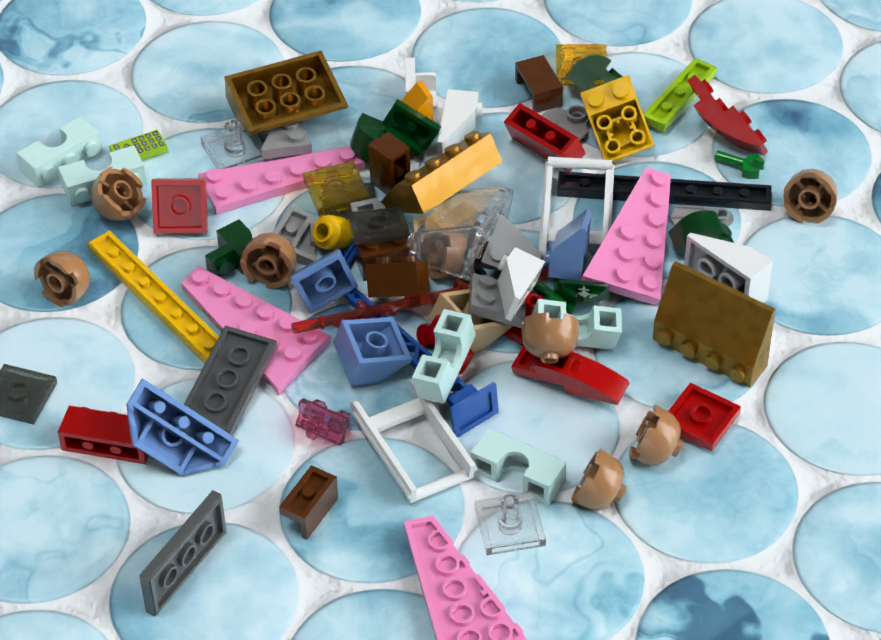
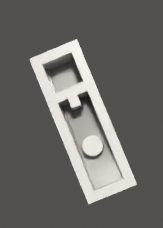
[437,89,483,156]
[498,247,545,321]

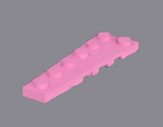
[198,146,365,215]

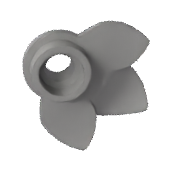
[542,105,589,140]

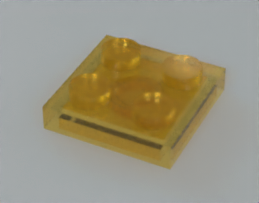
[556,44,607,86]
[303,161,370,216]

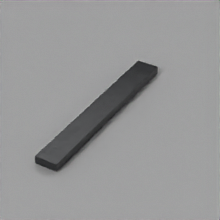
[557,171,772,211]

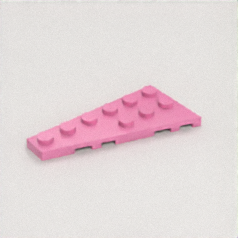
[580,167,671,306]
[181,266,330,396]
[404,516,527,640]

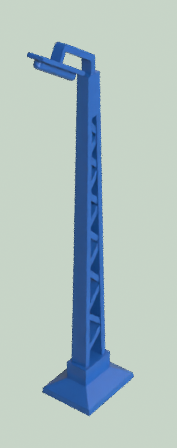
[340,238,499,438]

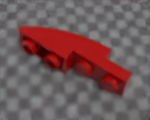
[687,75,768,155]
[511,345,630,405]

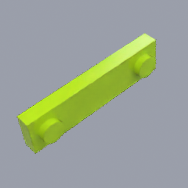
[643,58,717,132]

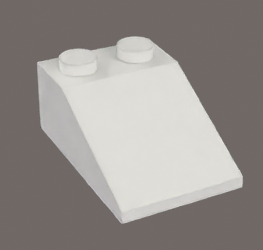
[684,233,773,303]

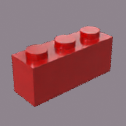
[504,103,586,172]
[58,405,149,464]

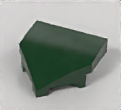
[381,99,442,156]
[553,278,610,302]

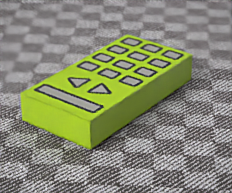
[109,129,168,160]

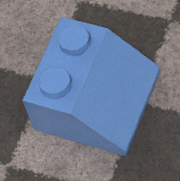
[544,210,592,281]
[289,249,359,313]
[333,317,412,386]

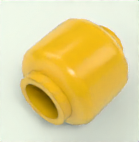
[312,215,353,251]

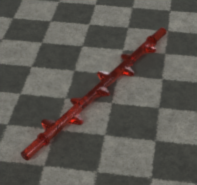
[291,267,551,334]

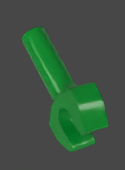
[714,150,765,179]
[533,281,576,314]

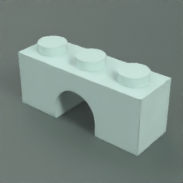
[16,116,102,188]
[58,146,147,206]
[531,299,622,350]
[412,309,476,404]
[471,428,566,505]

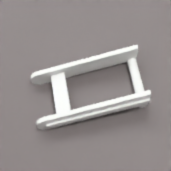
[538,157,614,261]
[350,378,478,504]

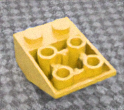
[580,75,655,162]

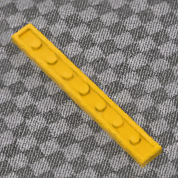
[87,230,219,364]

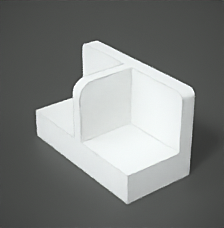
[405,57,437,110]

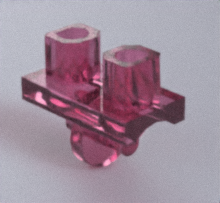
[295,398,351,445]

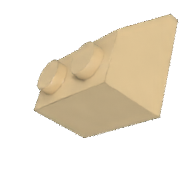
[428,289,512,353]

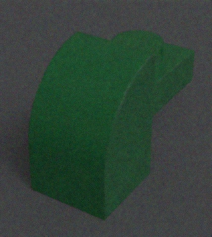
[565,54,623,91]
[350,113,406,161]
[668,210,734,255]
[205,219,252,277]

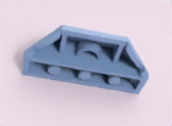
[126,378,240,475]

